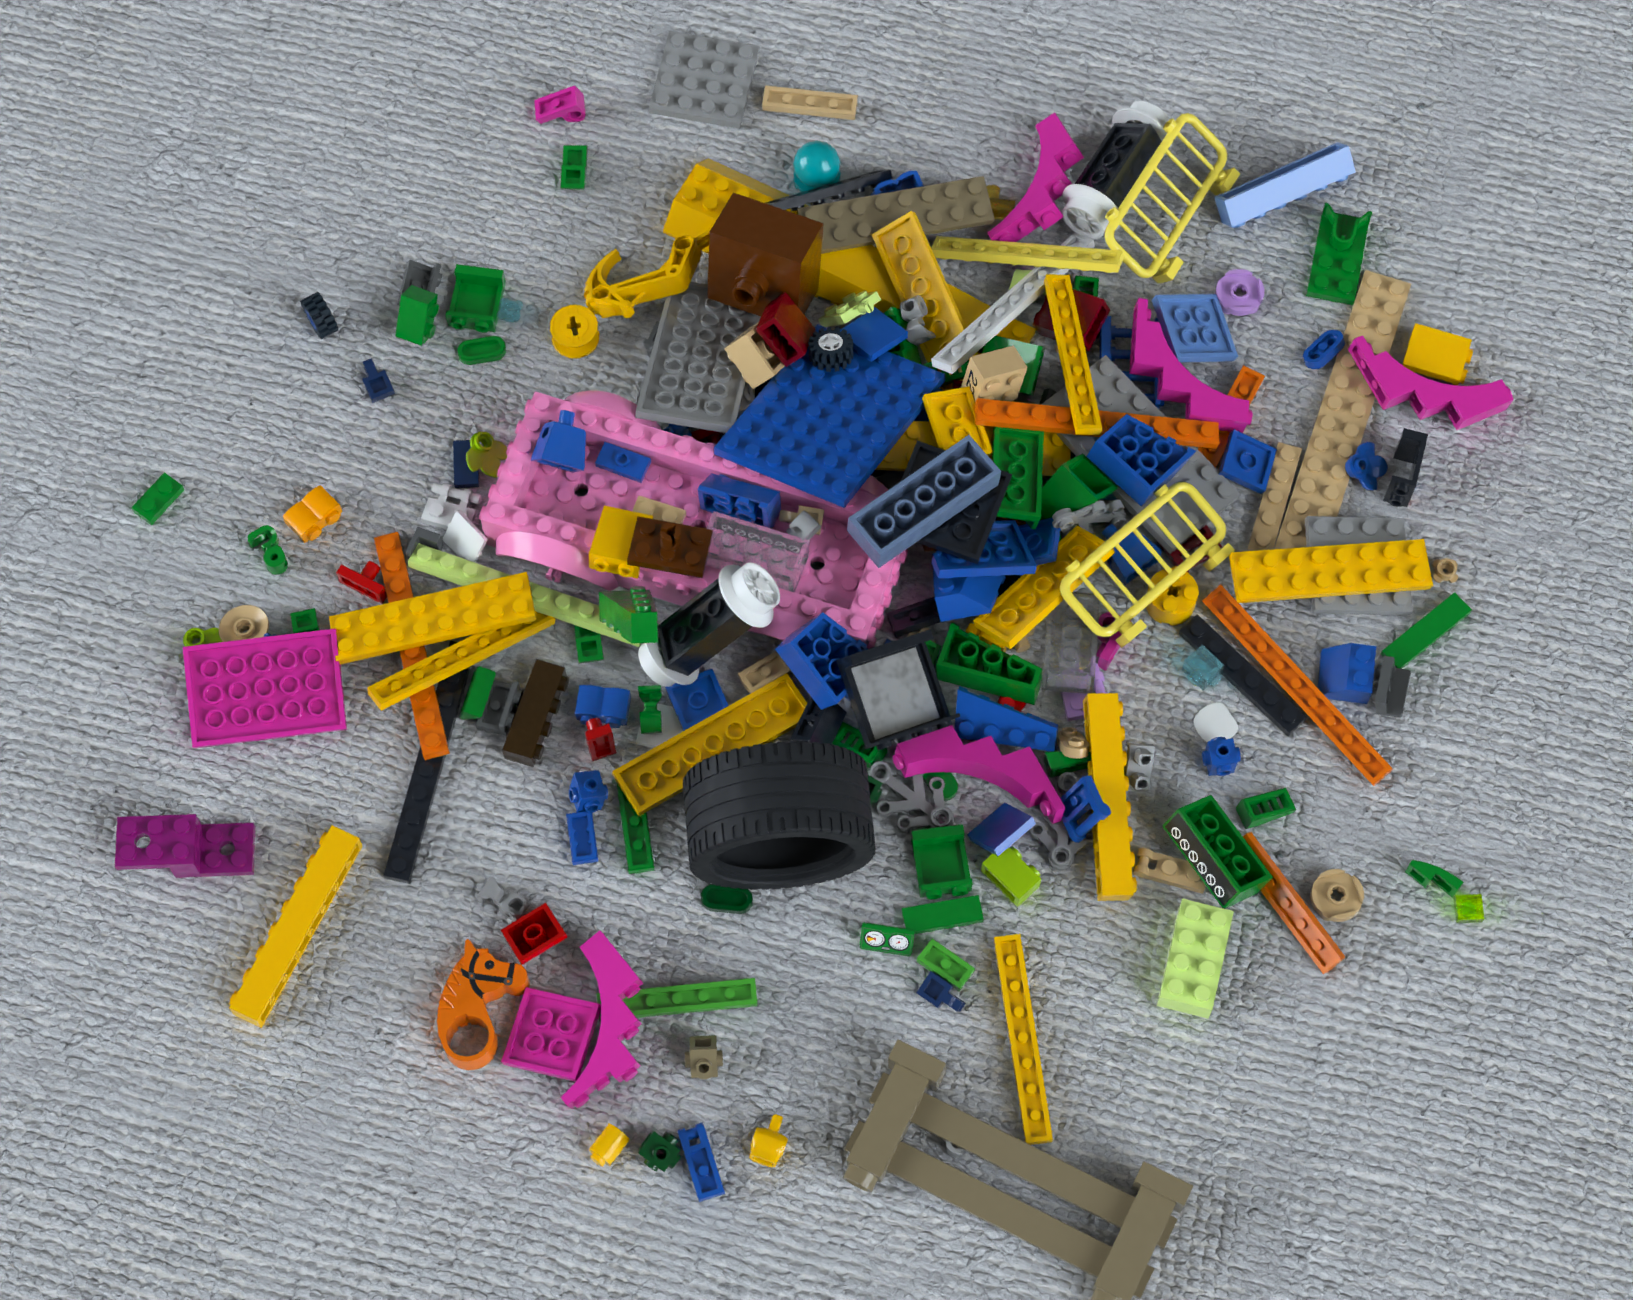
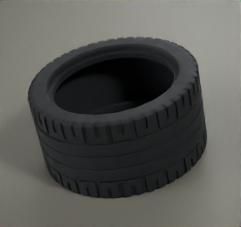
[683,741,876,890]

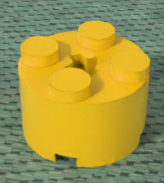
[1146,566,1199,626]

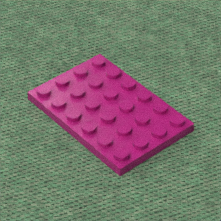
[183,628,347,749]

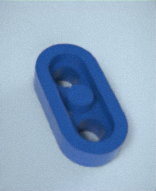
[1303,330,1345,369]

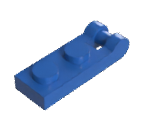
[677,1122,725,1202]

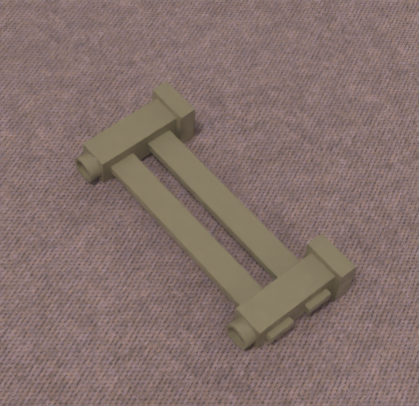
[843,1039,1193,1300]

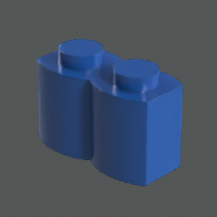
[870,171,924,196]
[575,685,631,728]

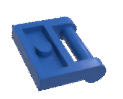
[1060,776,1111,843]

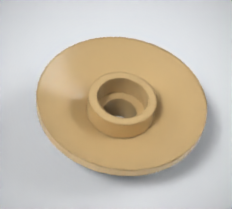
[219,605,269,642]

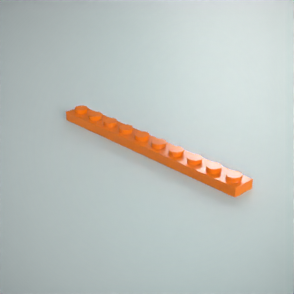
[975,398,1219,449]
[374,531,450,760]
[1202,584,1393,786]

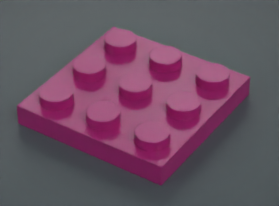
[501,987,601,1082]

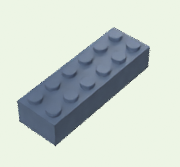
[847,435,1001,568]

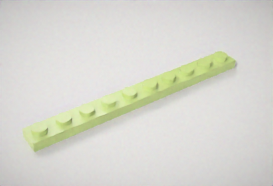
[408,543,641,647]

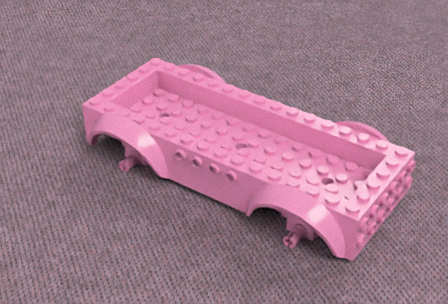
[479,391,908,649]

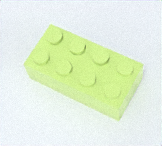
[1157,898,1234,1019]

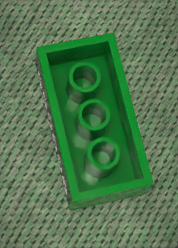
[1162,795,1273,909]

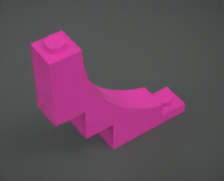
[1129,298,1253,433]
[1348,335,1514,430]
[893,725,1065,824]

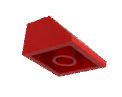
[501,903,568,965]

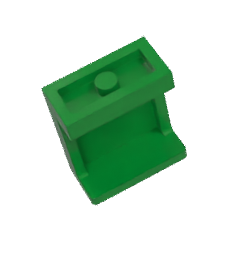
[445,264,506,333]
[911,824,973,900]

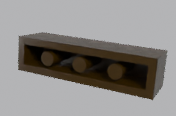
[502,659,569,767]

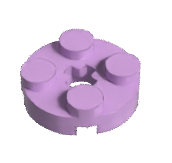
[1215,269,1264,316]

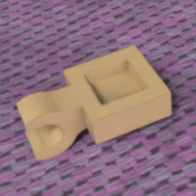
[779,505,824,535]

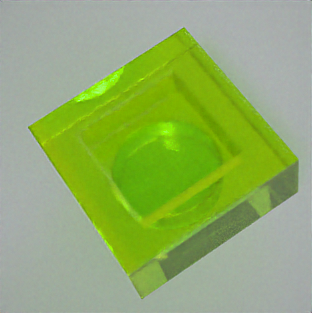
[1453,894,1484,923]

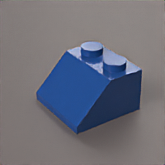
[1317,643,1376,704]

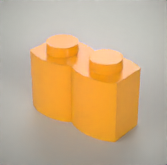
[282,485,343,543]

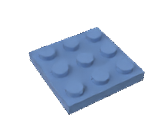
[1152,294,1238,363]

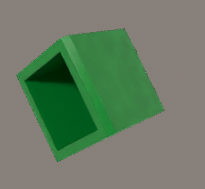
[978,336,1045,396]
[1040,453,1118,520]

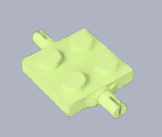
[818,290,881,327]

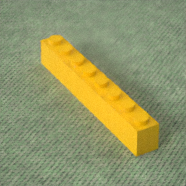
[1083,693,1137,901]
[229,825,363,1028]

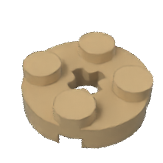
[1310,869,1364,922]

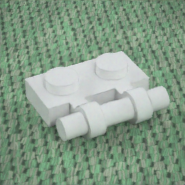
[421,483,482,529]

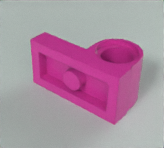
[535,85,585,124]
[1096,612,1131,671]

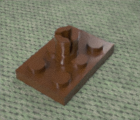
[627,516,713,578]

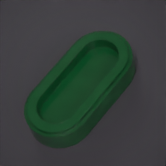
[701,884,753,914]

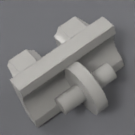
[1124,743,1155,791]

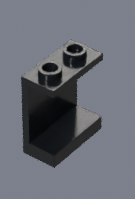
[1383,428,1428,507]

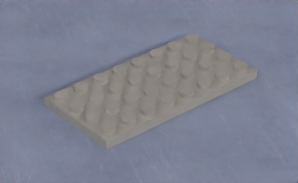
[635,282,761,433]
[1041,355,1241,554]

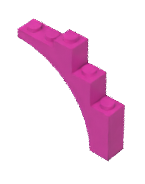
[988,112,1084,242]
[561,930,643,1109]

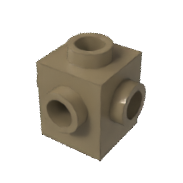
[685,1035,723,1079]

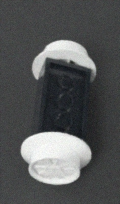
[1061,101,1172,239]
[638,562,780,687]

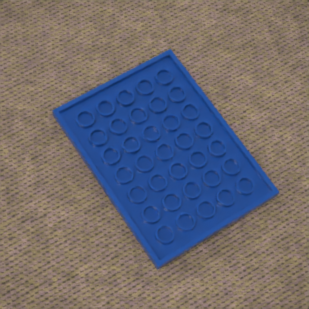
[714,324,945,508]

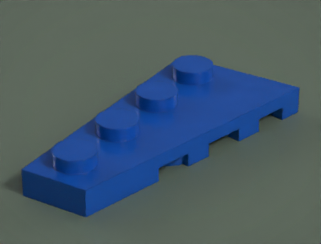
[954,686,1058,752]

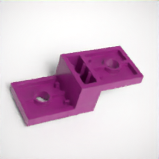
[115,814,256,878]

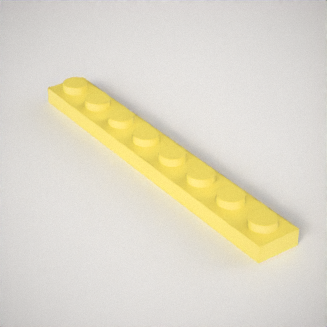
[931,236,1124,273]

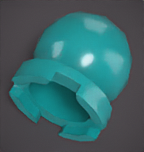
[793,140,841,192]

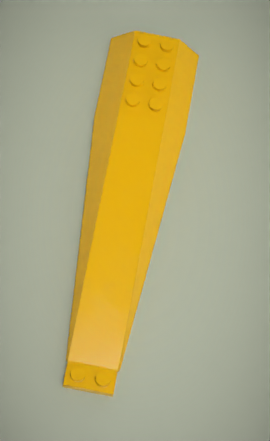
[663,158,1036,355]

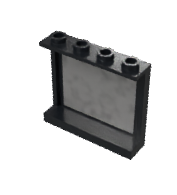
[836,629,961,750]

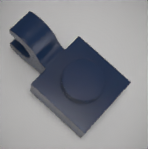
[362,358,395,403]
[916,971,966,1012]

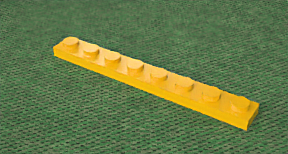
[1044,274,1102,435]
[367,611,555,711]
[994,934,1053,1145]

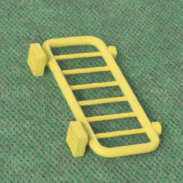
[1105,113,1240,284]
[1060,482,1235,648]

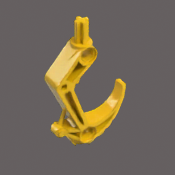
[584,228,712,318]

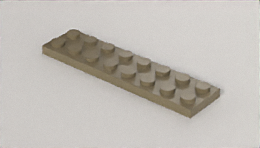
[797,176,994,254]

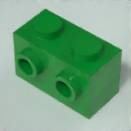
[395,285,439,346]

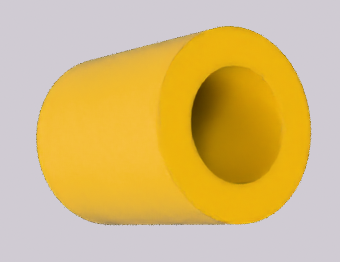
[589,1123,630,1167]

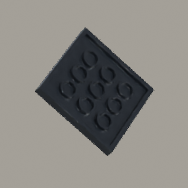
[901,440,1012,564]

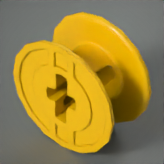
[550,305,599,358]

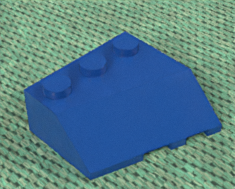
[1087,414,1196,507]
[697,473,781,530]
[932,554,1005,622]
[775,612,868,710]

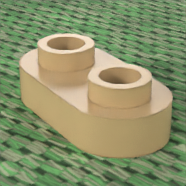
[1056,727,1089,759]

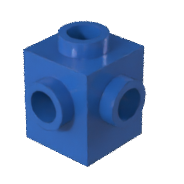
[1202,737,1241,776]
[569,770,608,813]

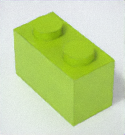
[981,846,1041,907]

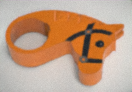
[437,939,530,1070]

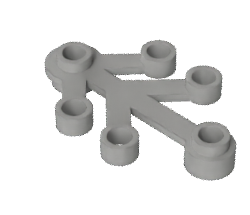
[1052,500,1126,539]
[870,761,954,833]
[1029,772,1093,870]

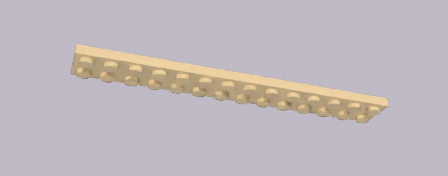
[1274,270,1411,549]

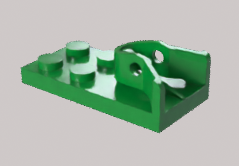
[1306,203,1372,305]
[992,427,1044,530]

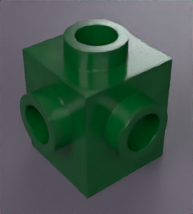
[638,1128,681,1172]

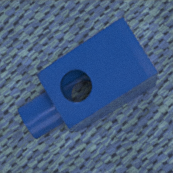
[531,410,586,473]
[1102,524,1162,586]

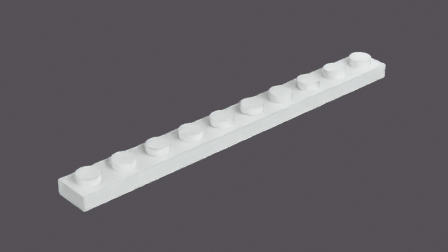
[931,233,1095,374]

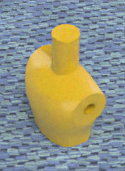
[749,1114,788,1167]

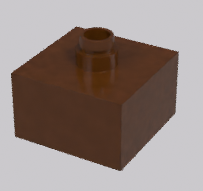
[707,192,824,317]

